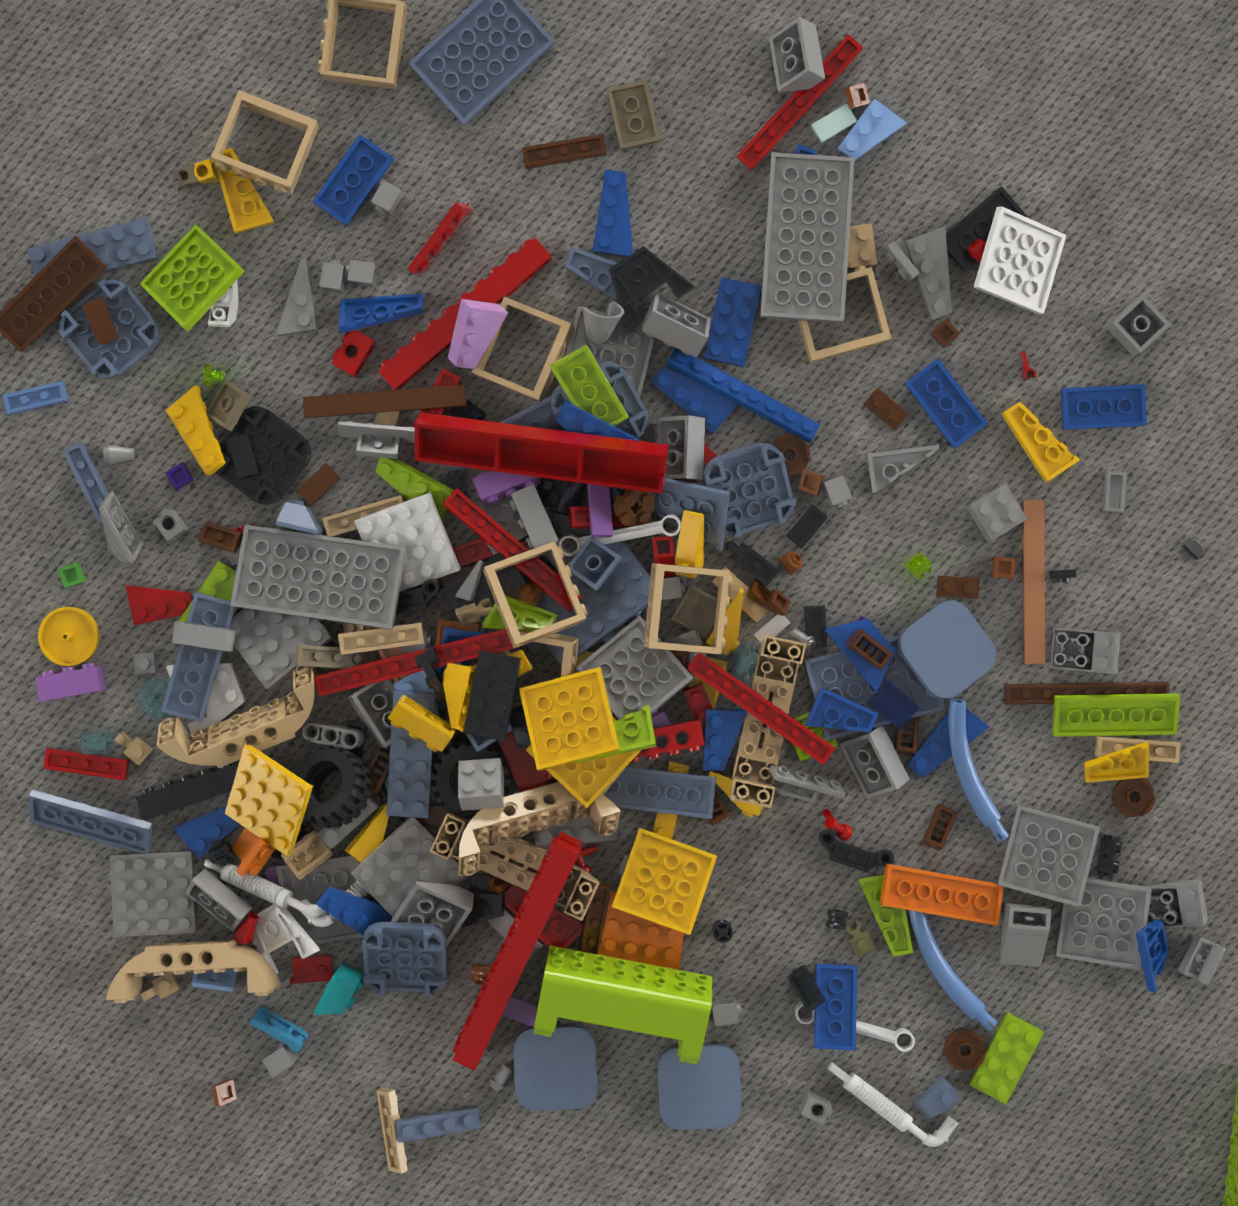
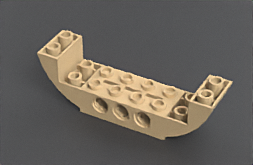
[730,635,806,808]
[157,666,315,768]
[458,782,621,877]
[429,813,600,921]
[106,939,281,1003]

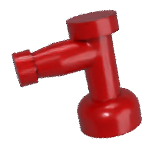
[822,809,853,841]
[576,844,599,873]

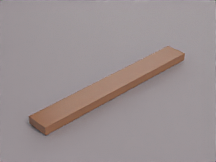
[1022,500,1045,664]

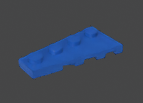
[339,293,424,334]
[556,400,639,441]
[906,708,989,778]

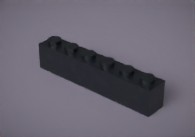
[136,760,240,820]

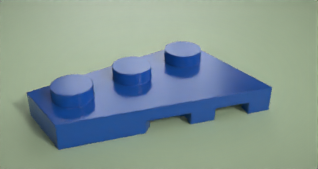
[804,688,879,732]
[702,708,747,771]
[173,805,239,859]

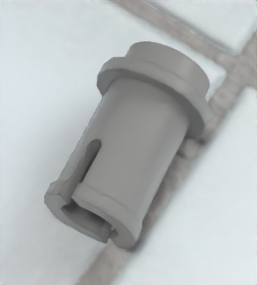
[789,628,816,652]
[489,1063,514,1091]

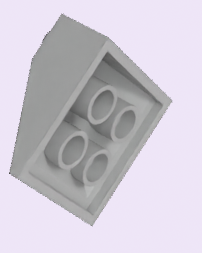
[99,491,143,563]
[390,881,474,946]

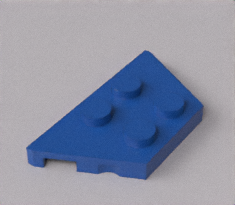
[824,619,895,691]
[1136,920,1169,993]

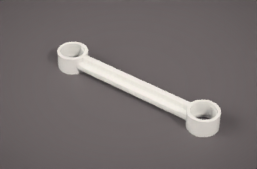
[559,514,681,556]
[794,1001,915,1052]

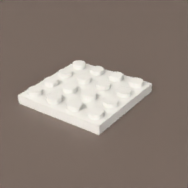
[974,206,1066,315]
[354,493,461,591]

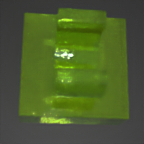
[203,364,225,387]
[903,552,932,580]

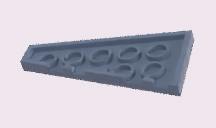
[650,478,730,552]

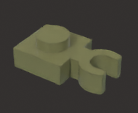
[845,918,876,958]

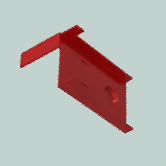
[290,955,333,988]

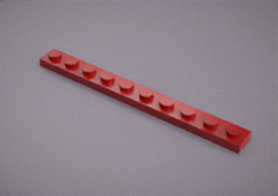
[314,629,518,696]

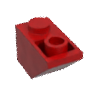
[651,536,676,578]

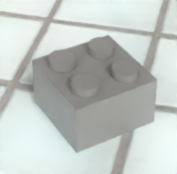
[1105,294,1171,356]
[966,484,1027,541]
[458,758,504,810]

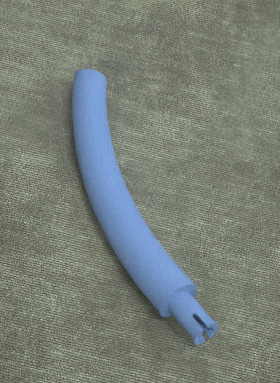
[948,698,1009,842]
[908,910,997,1031]

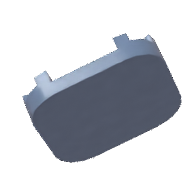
[59,279,161,380]
[550,361,649,438]
[703,443,796,538]
[897,600,996,699]
[361,922,447,998]
[513,1023,597,1111]
[657,1042,742,1130]

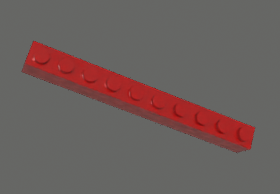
[378,238,552,390]

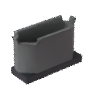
[1181,537,1205,560]

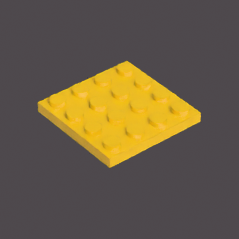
[519,667,620,771]
[526,716,641,808]
[225,744,313,856]
[612,828,717,935]

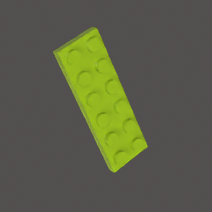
[1052,693,1181,737]

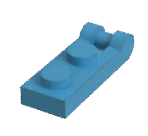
[249,1006,309,1052]

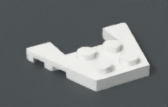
[166,663,246,734]
[252,904,320,974]

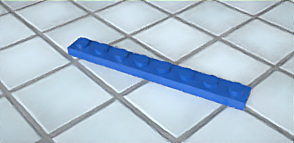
[666,347,820,443]

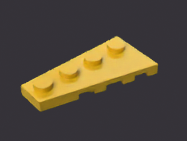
[215,148,275,234]
[166,385,225,476]
[1001,402,1080,482]

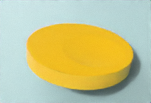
[38,607,100,666]

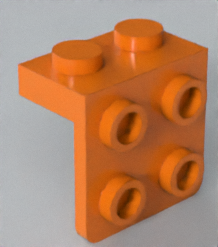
[232,828,275,876]

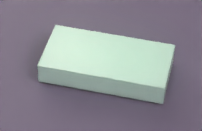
[811,104,857,144]

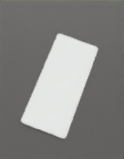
[754,614,790,644]

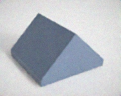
[568,536,622,591]

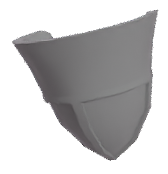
[582,301,624,345]

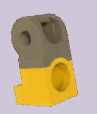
[177,159,220,189]

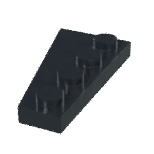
[436,553,527,611]

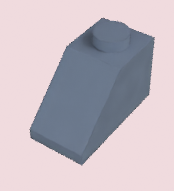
[913,1076,961,1119]

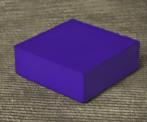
[165,462,194,491]

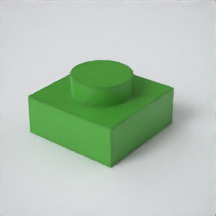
[58,562,86,588]

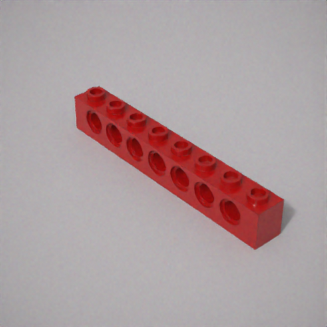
[539,720,704,778]

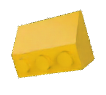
[388,694,456,752]

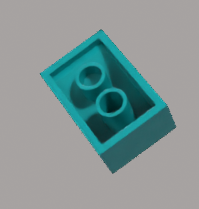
[313,962,364,1015]

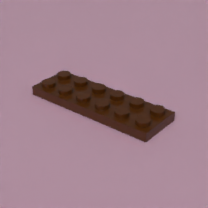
[0,236,108,352]

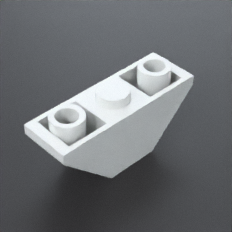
[208,281,239,327]

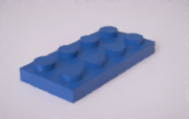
[312,134,394,227]
[704,277,762,367]
[904,358,988,449]
[1061,384,1147,430]
[813,964,857,1050]

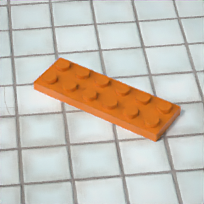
[880,863,1004,926]

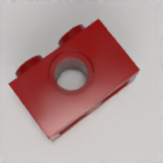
[332,330,377,378]

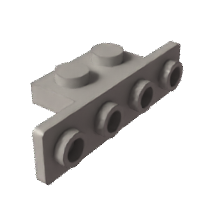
[337,421,415,459]
[769,765,845,803]

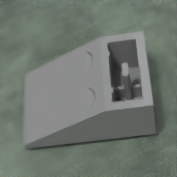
[1050,628,1121,674]
[1146,879,1208,928]
[999,902,1051,967]

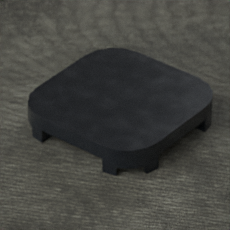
[215,406,311,505]

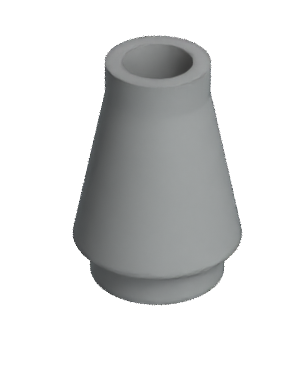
[103,445,135,465]

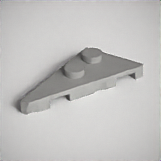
[277,258,318,336]
[866,445,939,494]

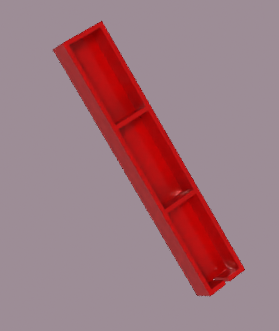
[415,412,669,494]
[452,831,583,1071]

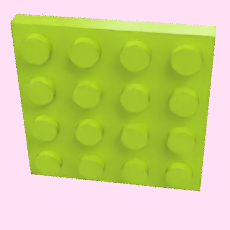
[140,225,245,331]

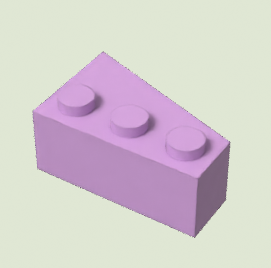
[448,299,508,369]

